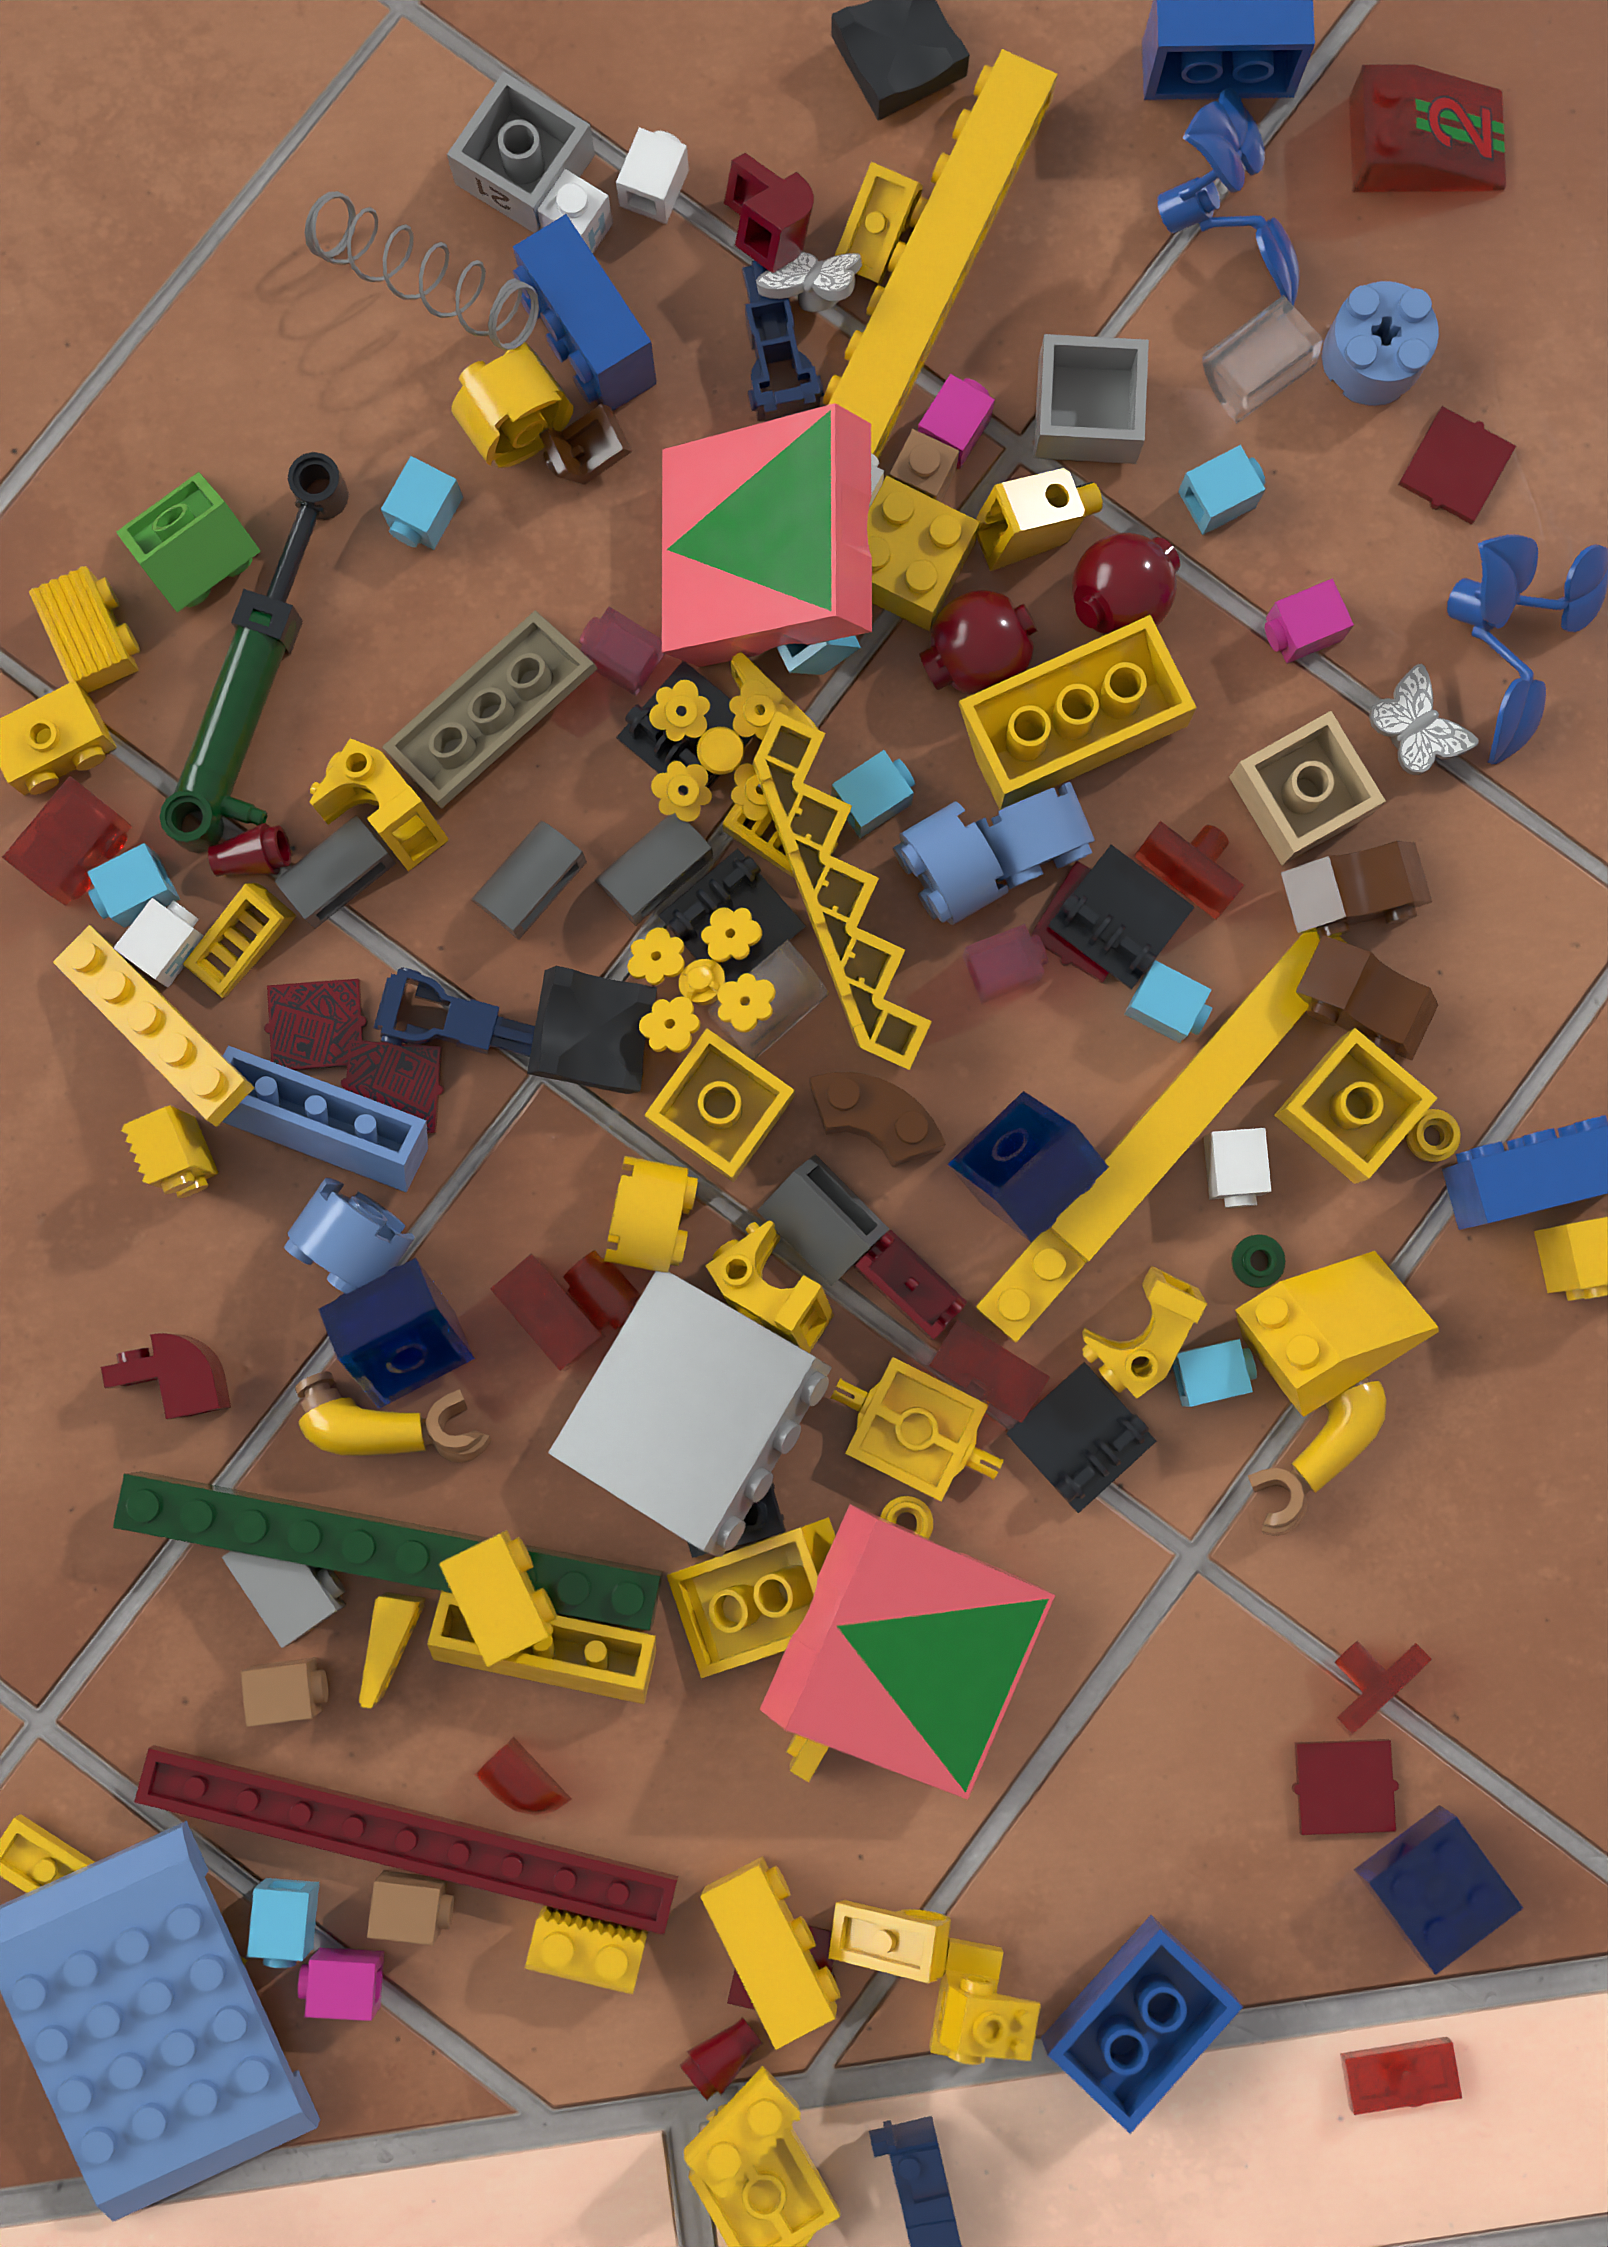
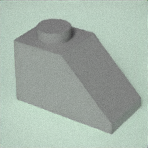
[222,1551,346,1648]

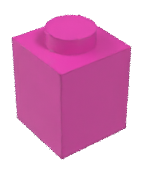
[918,373,995,470]
[1264,578,1354,664]
[298,1947,385,2021]

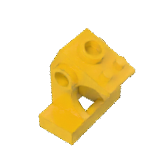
[309,738,449,871]
[705,1220,834,1353]
[1082,1265,1207,1399]
[929,1937,1040,2065]

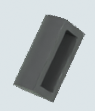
[594,813,714,926]
[275,815,396,929]
[471,821,587,940]
[757,1154,889,1286]

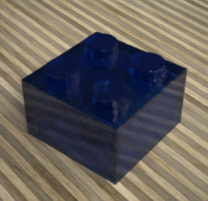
[948,1091,1109,1242]
[318,1258,475,1409]
[1354,1805,1523,1975]

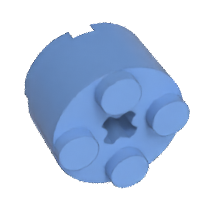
[1322,281,1439,405]
[975,782,1095,889]
[892,801,1009,925]
[284,1178,415,1296]

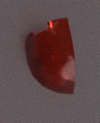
[474,1737,572,1815]

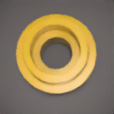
[1406,1109,1461,1162]
[880,1496,933,1539]

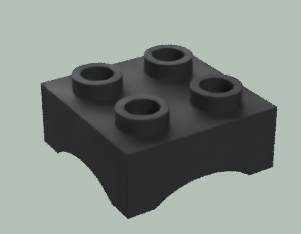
[831,0,970,121]
[527,966,657,1094]

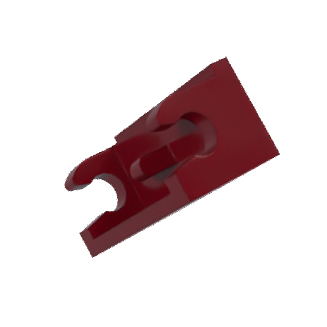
[854,1229,967,1341]

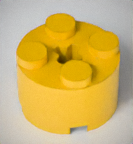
[451,342,573,468]
[604,1156,698,1273]

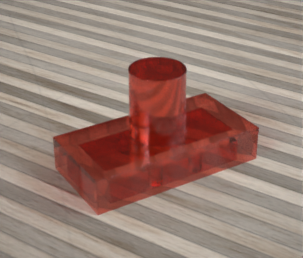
[1134,821,1244,919]
[1334,1640,1432,1737]
[1340,2036,1462,2115]

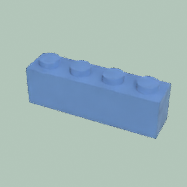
[222,1045,428,1193]

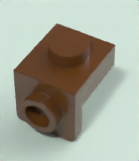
[539,404,632,485]

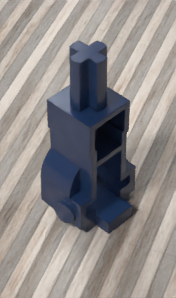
[742,260,825,422]
[373,967,535,1057]
[869,2116,962,2247]

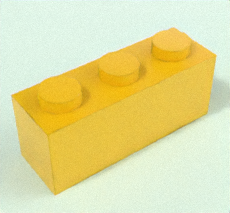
[700,1856,841,2050]

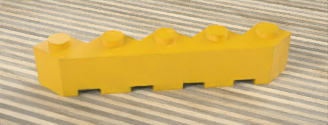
[753,710,932,1070]

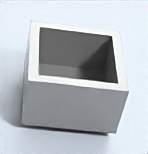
[1034,334,1149,464]

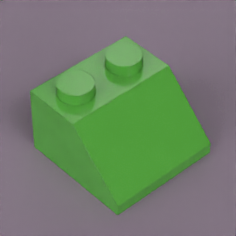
[116,472,261,612]

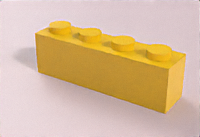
[427,1591,656,1704]

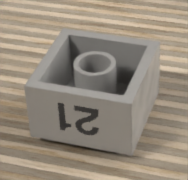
[447,71,595,233]

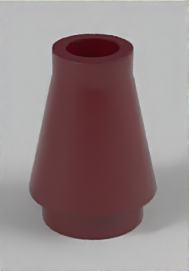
[208,823,291,877]
[680,2017,763,2101]

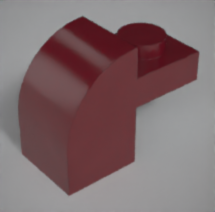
[724,153,814,273]
[101,1333,231,1420]

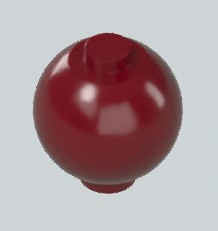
[1072,533,1180,635]
[919,590,1038,695]

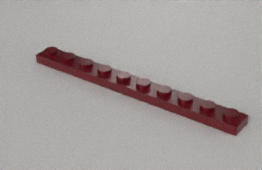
[134,1745,678,1935]

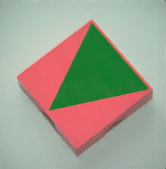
[662,403,872,667]
[760,1504,1055,1800]

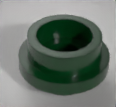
[1231,1234,1286,1288]

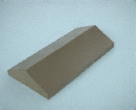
[382,610,597,809]

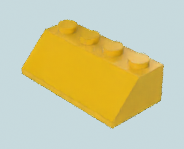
[959,615,1197,810]

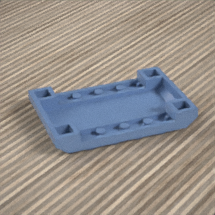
[0,1821,320,2222]

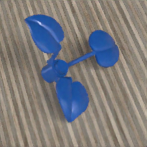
[1158,87,1299,314]
[1447,534,1608,764]

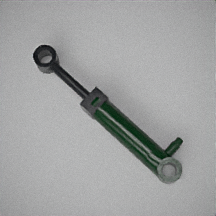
[159,452,349,853]

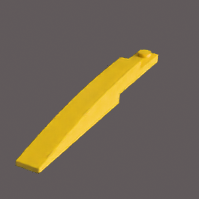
[974,932,1348,1343]

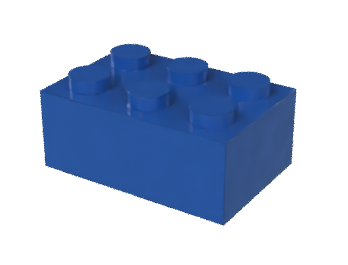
[1142,0,1315,100]
[512,214,657,411]
[1442,1115,1608,1230]
[1041,1915,1243,2134]

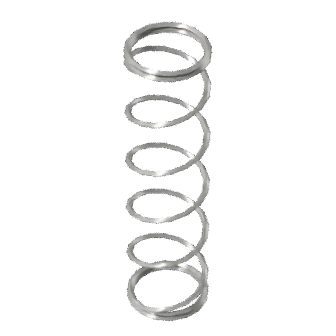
[305,191,539,351]

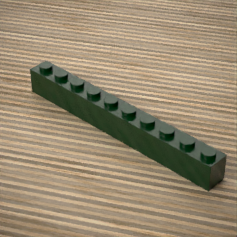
[112,1471,664,1631]

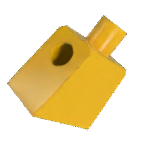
[975,468,1103,571]

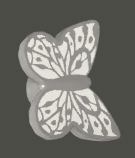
[756,252,862,312]
[1369,664,1478,775]

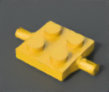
[830,1357,1004,1502]
[688,2104,840,2247]

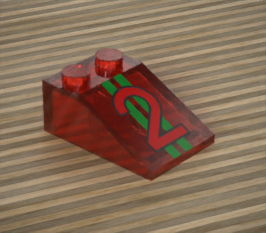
[1349,64,1506,192]

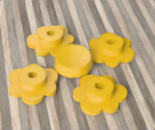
[649,679,790,822]
[627,907,776,1053]

